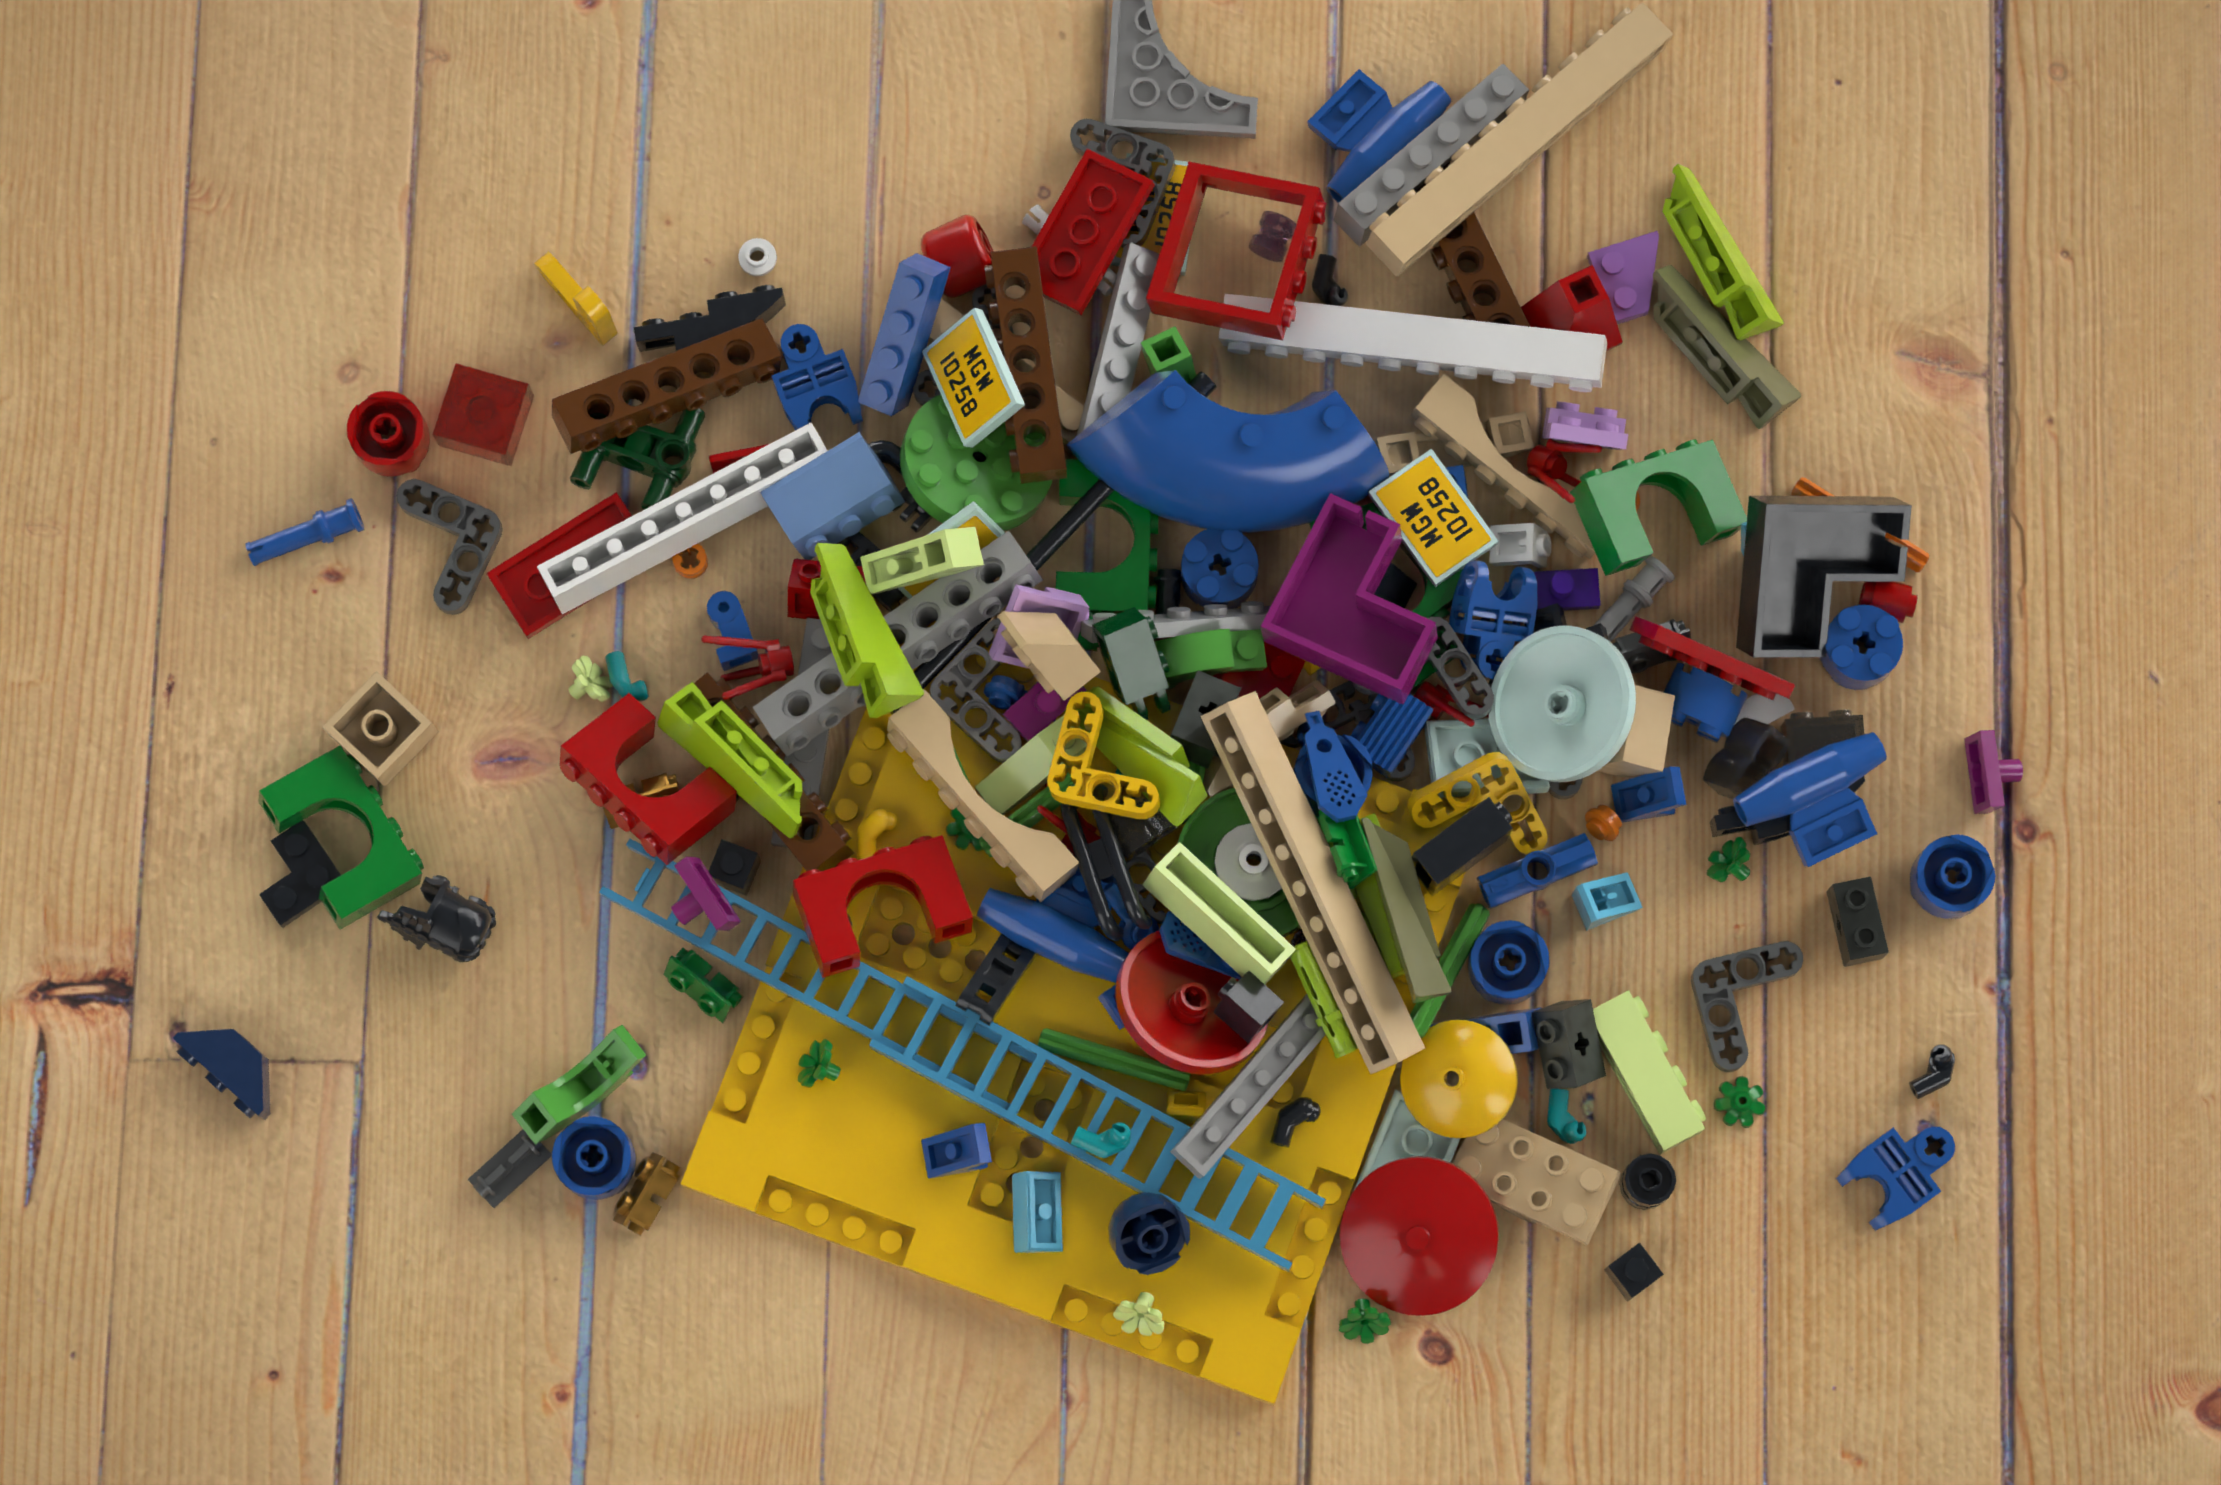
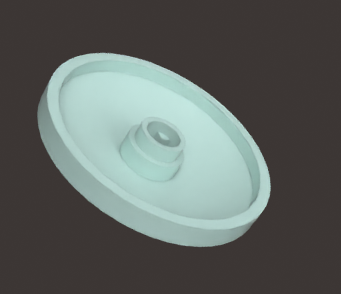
[1489,626,1636,782]

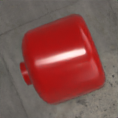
[921,215,994,298]

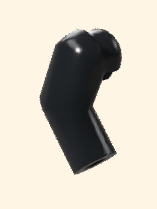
[1312,254,1348,306]
[1909,1044,1955,1099]
[1270,1097,1321,1148]

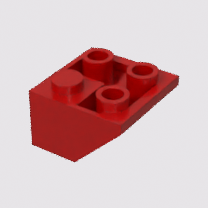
[1521,265,1623,351]

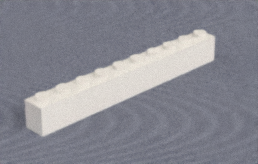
[1219,294,1607,392]

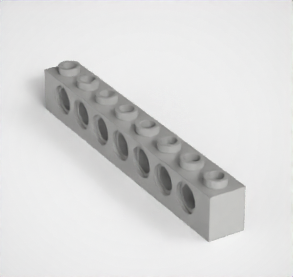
[753,531,1043,756]

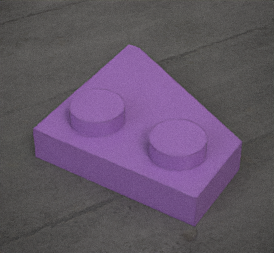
[1587,231,1659,324]

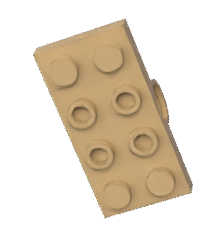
[1452,1119,1622,1245]

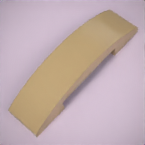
[1376,411,1534,476]

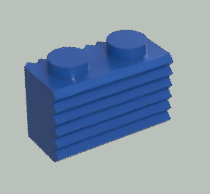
[1350,693,1433,779]

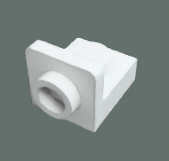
[1489,523,1551,568]

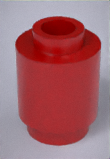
[1858,581,1918,623]

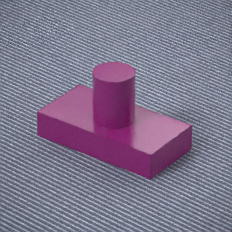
[1002,682,1087,742]
[1964,730,2023,814]
[671,856,741,931]

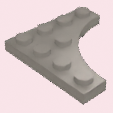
[1105,0,1258,139]

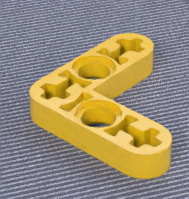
[534,251,618,346]
[1047,692,1160,819]
[1408,752,1548,854]

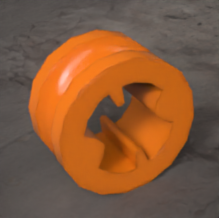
[672,543,708,579]

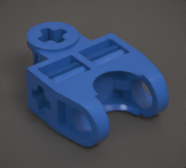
[771,324,863,431]
[1449,560,1537,679]
[1836,1127,1955,1231]

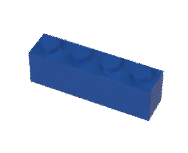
[858,253,951,417]

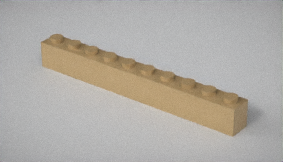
[1366,2,1673,277]
[1200,691,1425,1074]

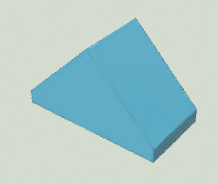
[1572,872,1643,931]

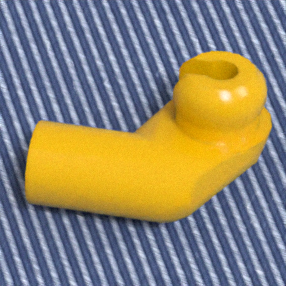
[857,808,897,860]

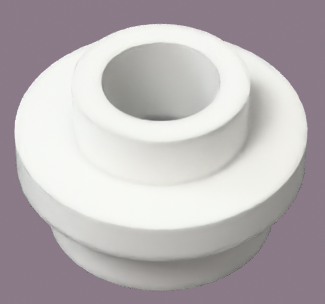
[738,238,777,276]

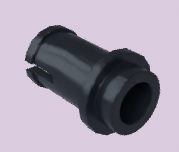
[1154,569,1183,614]

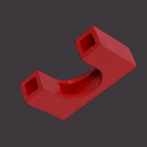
[559,693,737,865]
[793,835,973,978]

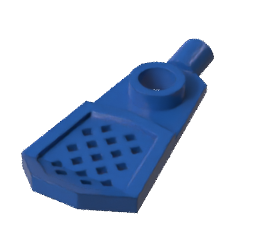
[1304,711,1368,823]
[1159,911,1242,980]

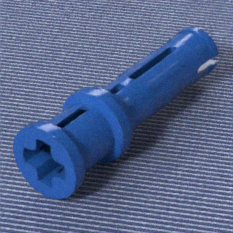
[245,498,364,566]

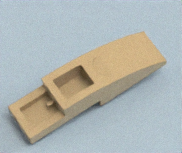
[1203,679,1336,797]

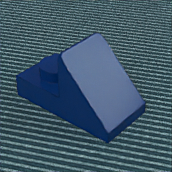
[1611,767,1687,823]
[921,1123,992,1179]

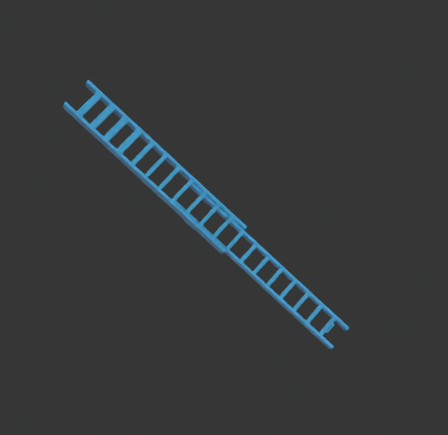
[599,838,1326,1272]

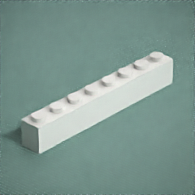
[537,422,828,614]

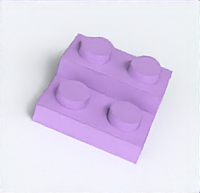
[1542,401,1628,450]
[989,584,1090,668]

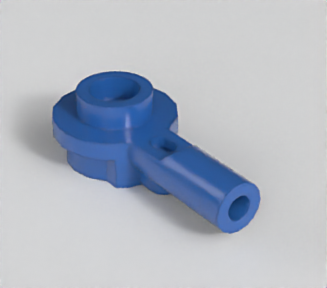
[984,675,1056,722]
[1103,882,1159,950]

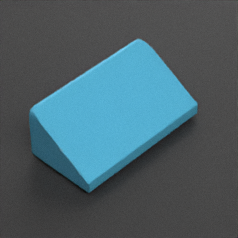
[1012,1171,1063,1253]

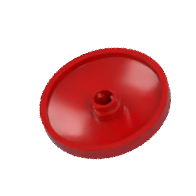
[1115,930,1268,1074]
[1340,1156,1499,1316]

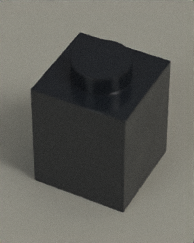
[708,839,761,896]
[1213,971,1284,1043]
[1604,1243,1664,1302]

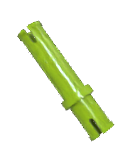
[1290,941,1358,1058]

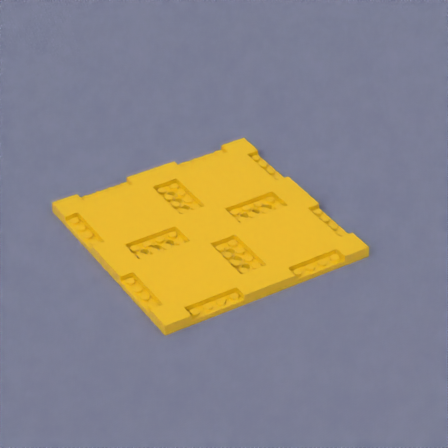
[681,621,1472,1406]

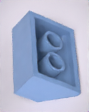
[760,432,905,560]

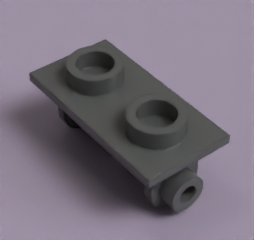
[1612,619,1691,674]
[468,1129,552,1208]

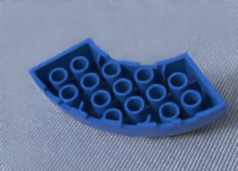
[1066,370,1389,533]

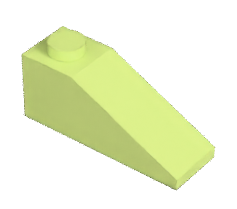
[860,527,984,594]
[975,714,1087,815]

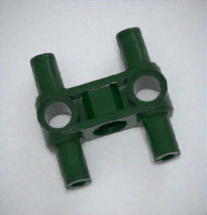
[570,399,705,510]

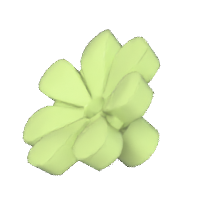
[568,655,613,702]
[1113,1292,1164,1336]

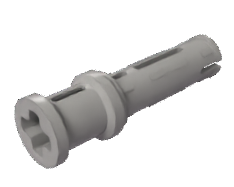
[1593,556,1675,642]

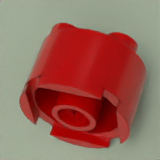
[347,391,430,477]

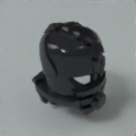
[377,875,496,962]

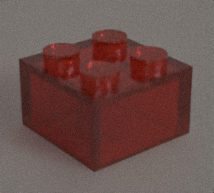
[432,363,534,466]

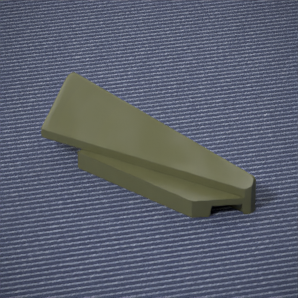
[1653,265,1801,429]
[1360,818,1452,1004]

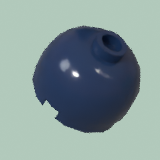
[1108,1192,1190,1275]

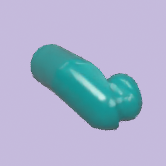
[605,651,649,701]
[1547,1089,1587,1144]
[1071,1122,1131,1158]

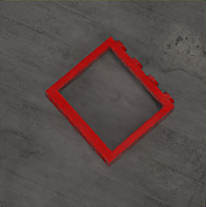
[1146,161,1327,341]

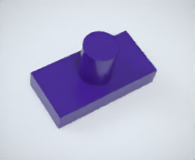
[1534,568,1601,611]

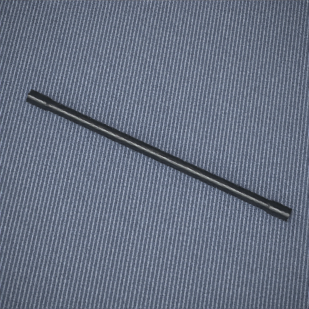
[890,371,1217,715]

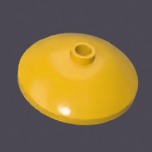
[1400,1020,1518,1138]

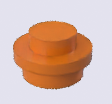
[1585,805,1622,841]

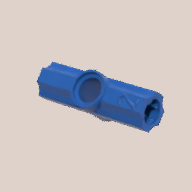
[1477,833,1598,909]

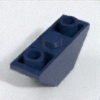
[173,1029,270,1120]

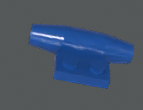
[1307,69,1451,203]
[1733,732,1887,867]
[977,866,1129,983]

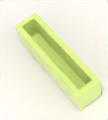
[1142,842,1296,984]
[1593,990,1706,1154]

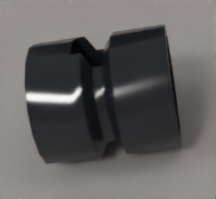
[1619,1153,1676,1210]

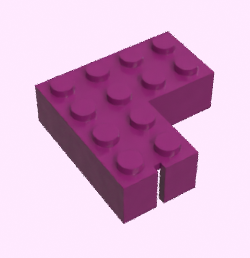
[1260,493,1438,704]

